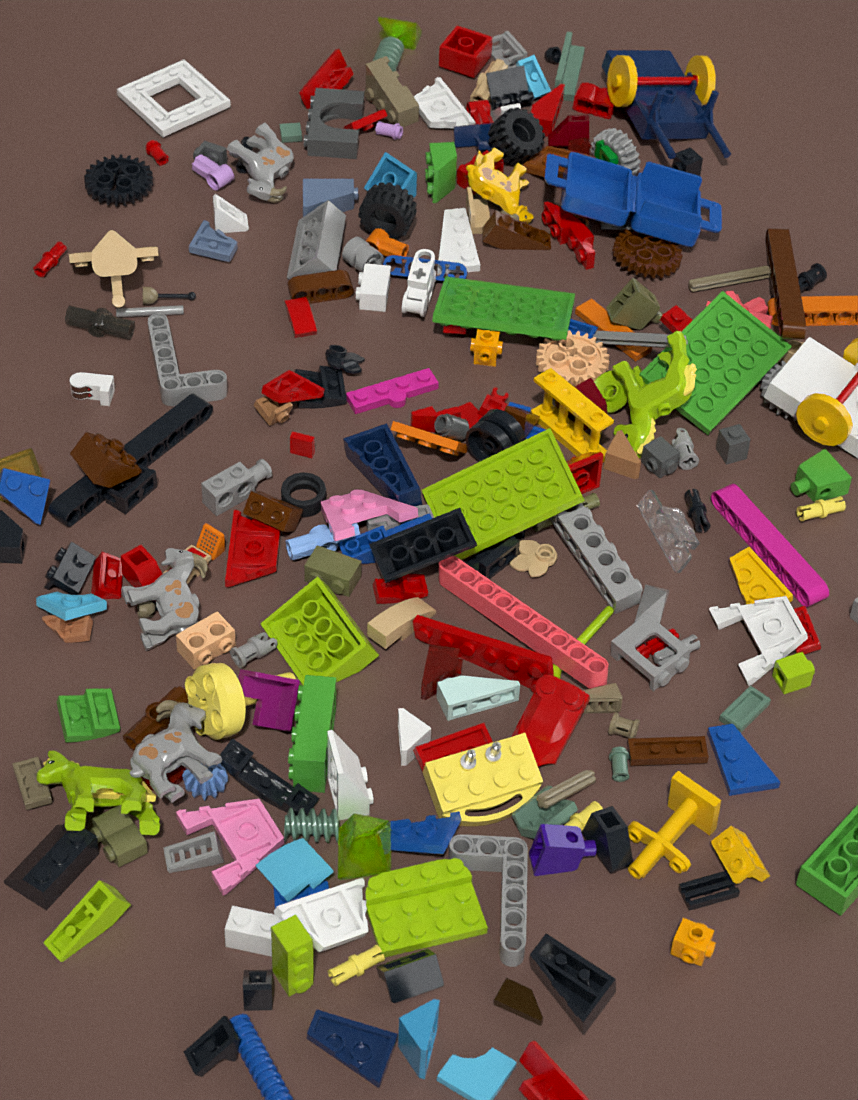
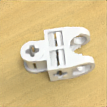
[402,249,436,317]

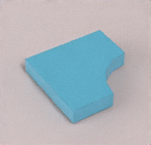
[36,592,107,621]
[437,1047,517,1100]

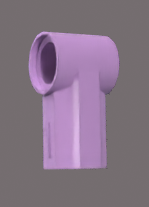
[192,154,234,190]

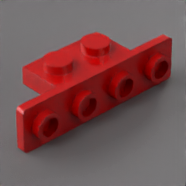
[299,49,354,109]
[519,1041,589,1100]

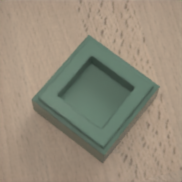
[280,123,302,143]

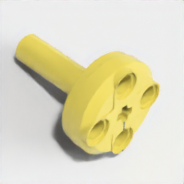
[185,663,296,740]

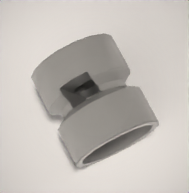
[342,237,383,272]

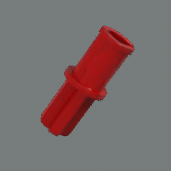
[33,241,67,277]

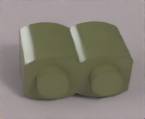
[90,805,148,867]

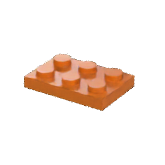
[390,421,468,456]

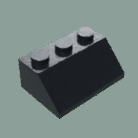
[4,824,99,911]

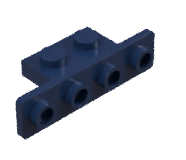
[453,123,519,152]

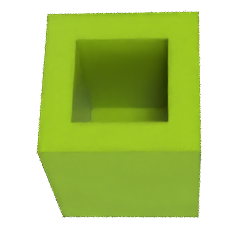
[772,652,815,694]

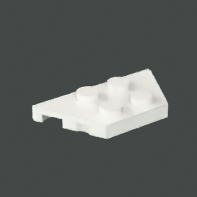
[414,77,475,128]
[274,878,368,952]

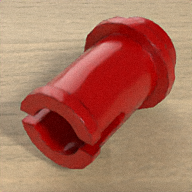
[145,140,169,166]

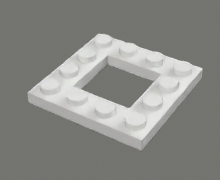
[117,60,230,137]

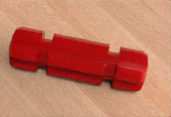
[635,628,679,659]

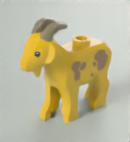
[466,148,534,223]

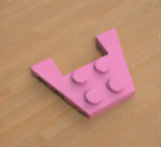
[321,489,418,541]
[176,799,284,896]

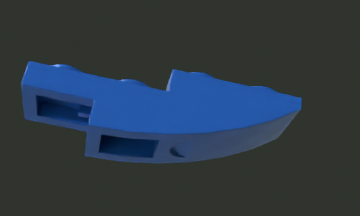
[338,513,432,564]

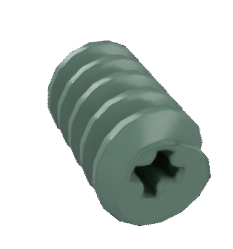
[373,37,404,72]
[284,808,339,843]

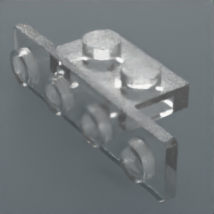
[637,490,700,573]

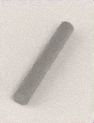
[116,305,184,318]

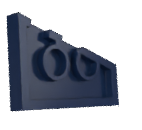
[307,1009,398,1088]

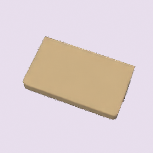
[466,187,490,234]

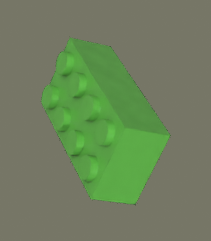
[288,675,336,793]
[796,805,858,916]

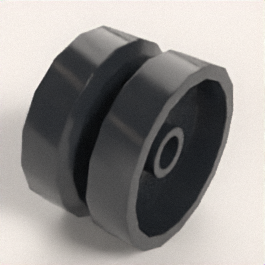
[465,409,526,462]

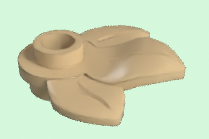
[510,540,557,577]

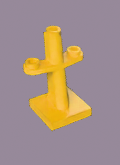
[628,771,721,879]

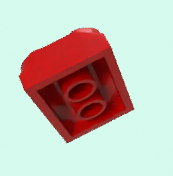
[511,674,590,767]

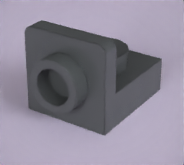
[193,140,227,166]

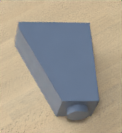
[303,179,358,217]

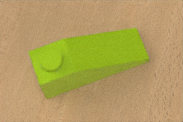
[44,880,131,962]

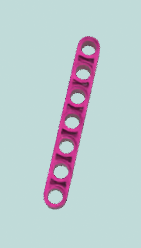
[711,483,829,607]

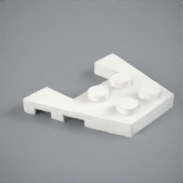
[709,596,808,686]

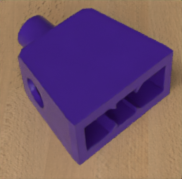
[529,824,596,876]

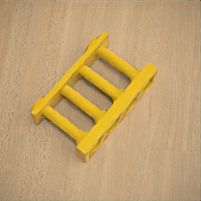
[531,368,614,462]

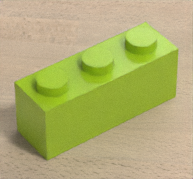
[271,914,313,997]

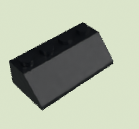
[369,508,477,583]

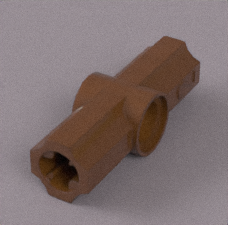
[123,686,189,751]

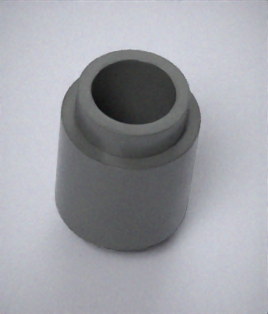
[434,414,469,441]

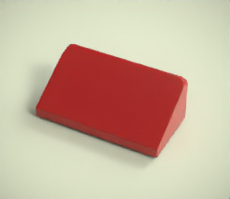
[91,551,123,599]

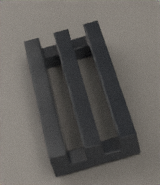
[678,870,740,911]

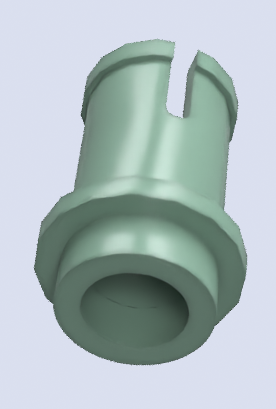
[609,747,630,782]

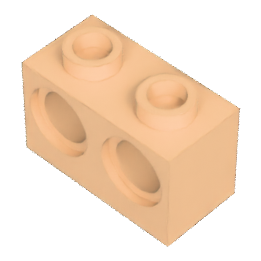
[176,611,236,670]

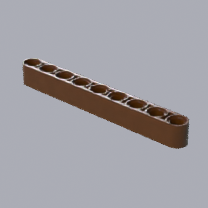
[765,228,806,340]

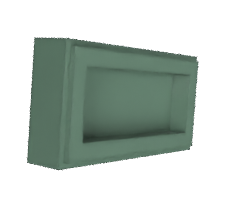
[719,685,771,733]

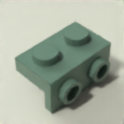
[512,785,578,839]

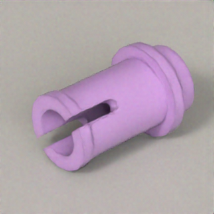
[376,121,403,140]

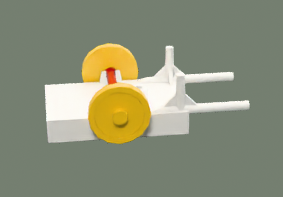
[764,337,858,458]

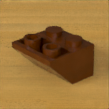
[70,432,142,488]

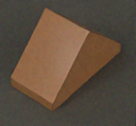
[604,430,641,479]

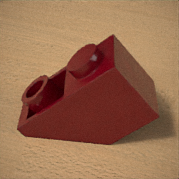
[548,115,590,148]

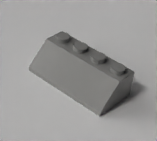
[287,200,346,279]

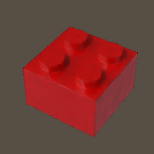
[439,25,493,78]

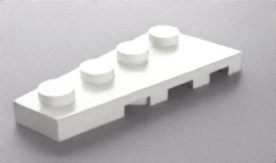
[437,208,480,275]

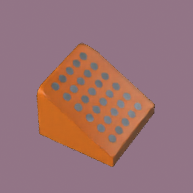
[196,523,225,560]

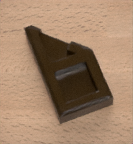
[494,978,543,1026]

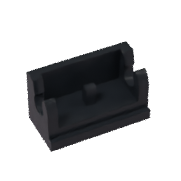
[105,464,157,515]

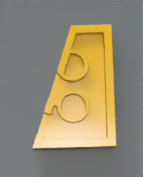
[729,547,793,605]

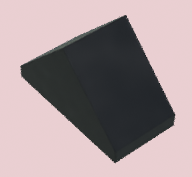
[243,970,272,1011]

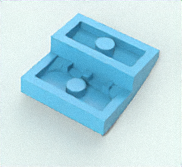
[255,838,334,902]

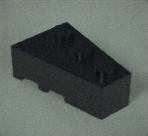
[530,933,616,1035]

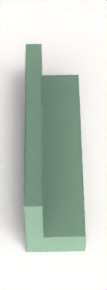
[555,32,585,101]

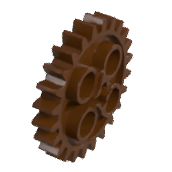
[612,229,683,278]

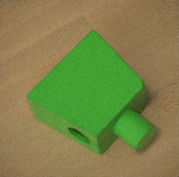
[791,449,852,502]

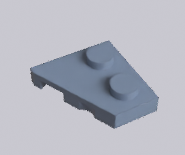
[189,220,237,262]

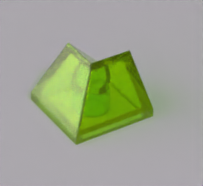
[378,17,422,50]
[338,814,391,880]

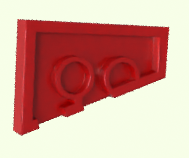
[413,723,493,772]

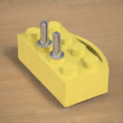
[423,733,543,826]

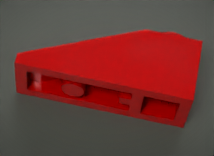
[528,84,565,137]

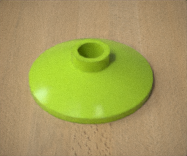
[594,370,628,413]

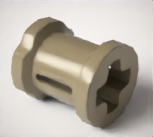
[608,712,640,738]

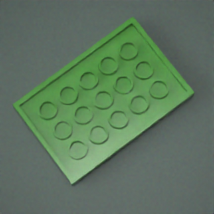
[432,276,575,341]
[639,291,792,435]

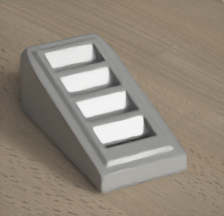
[163,831,225,873]

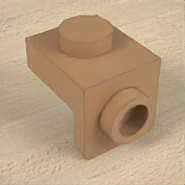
[253,396,293,426]

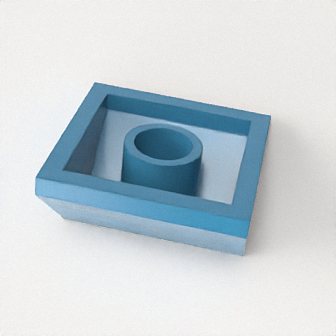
[364,152,417,197]
[398,999,440,1079]

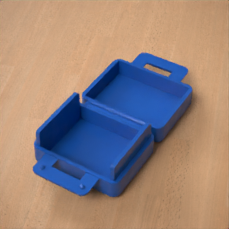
[545,152,722,247]

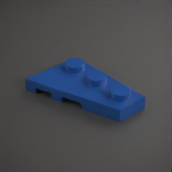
[707,724,780,796]

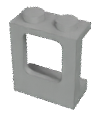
[611,613,690,692]

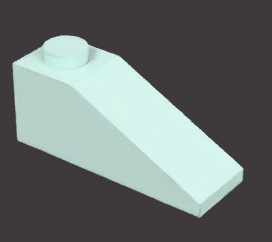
[437,675,520,721]

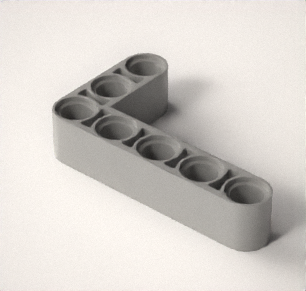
[148,313,227,406]
[448,834,528,967]

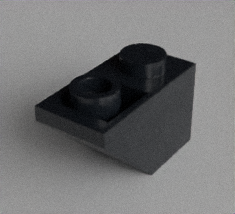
[0,510,25,564]
[582,806,633,873]

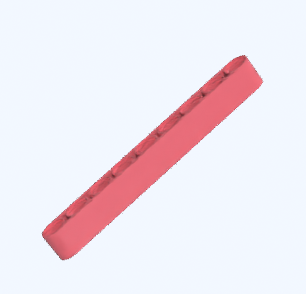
[438,556,608,689]

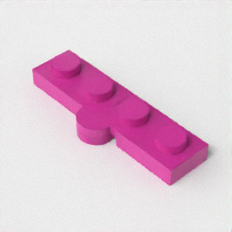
[346,368,439,414]

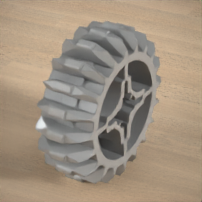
[590,128,641,176]

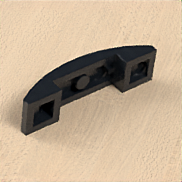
[220,738,319,816]

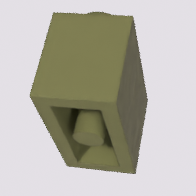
[304,545,362,597]

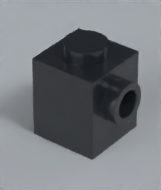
[672,147,703,176]

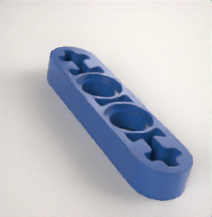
[383,255,468,281]

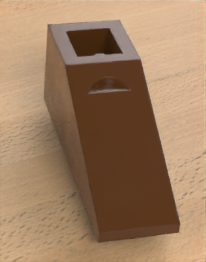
[482,210,551,250]

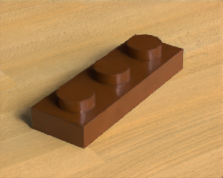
[627,736,709,766]

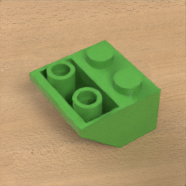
[425,142,457,203]

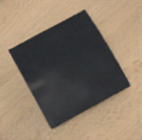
[295,365,347,409]

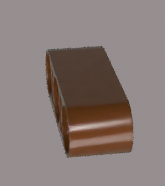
[287,270,354,304]

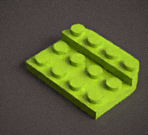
[365,858,488,957]

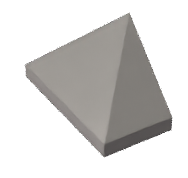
[634,584,669,623]

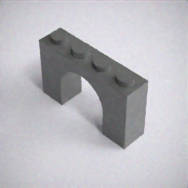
[304,88,365,159]

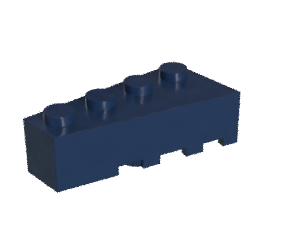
[343,423,423,506]

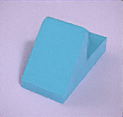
[516,55,551,100]

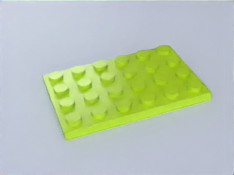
[422,428,585,560]

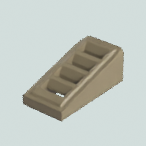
[583,683,623,713]

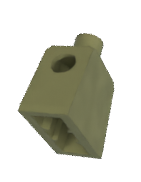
[606,278,662,330]

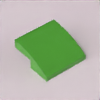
[57,689,120,743]

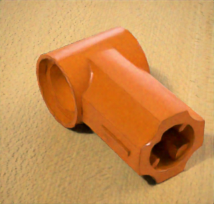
[365,228,409,261]

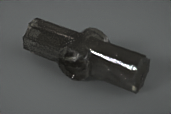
[65,305,135,340]

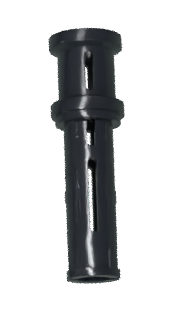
[770,263,827,299]

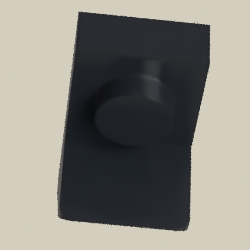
[183,1016,240,1077]

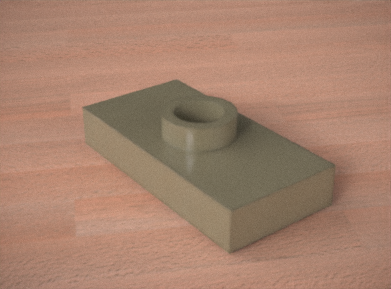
[12,757,52,810]

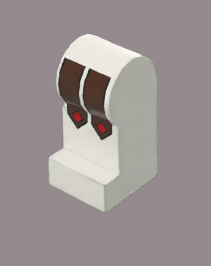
[70,372,115,406]

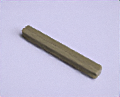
[688,265,770,292]

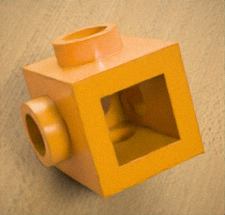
[470,329,503,367]
[670,918,716,967]

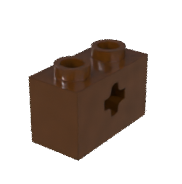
[243,491,303,532]

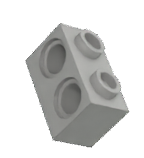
[201,462,255,516]

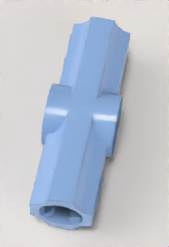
[285,523,360,560]

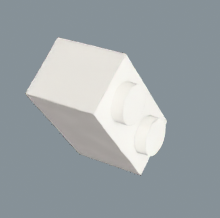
[356,264,391,312]
[225,906,282,957]

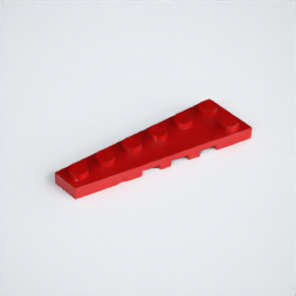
[412,615,554,693]

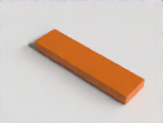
[575,298,652,362]

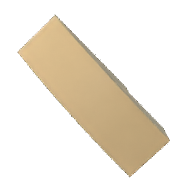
[367,597,436,649]

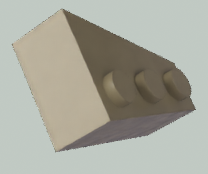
[365,56,419,127]

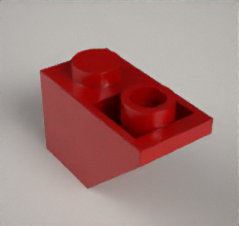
[121,545,162,603]

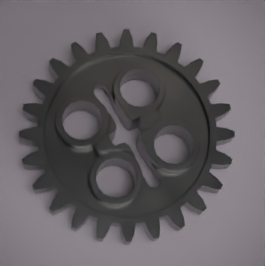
[84,154,153,206]

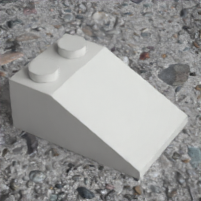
[327,730,373,820]

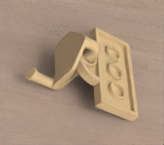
[69,230,158,308]

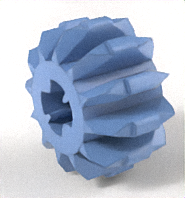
[183,762,228,801]

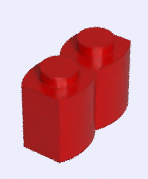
[573,82,617,119]

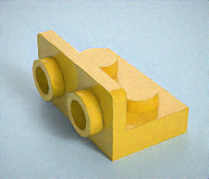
[711,826,770,884]

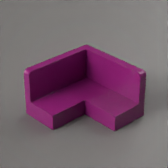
[238,669,300,731]

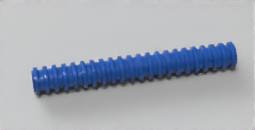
[229,1014,293,1100]

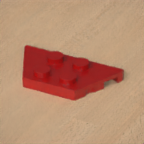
[225,510,280,587]

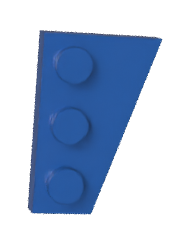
[367,811,462,854]

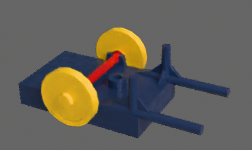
[601,50,731,159]

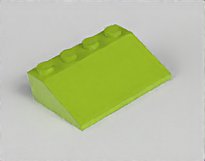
[260,576,379,685]

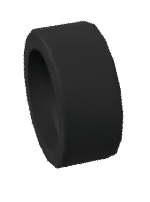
[281,472,326,518]

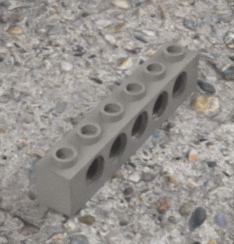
[549,503,643,614]

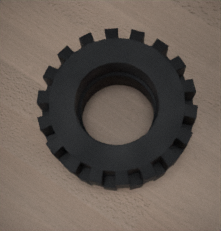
[488,107,545,165]
[358,182,417,240]

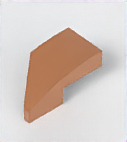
[42,615,93,643]

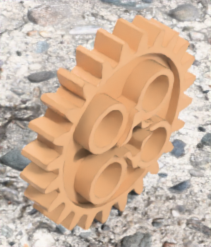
[536,331,609,386]

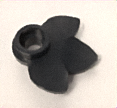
[325,345,365,374]

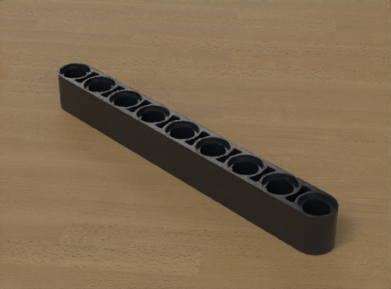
[48,394,213,527]

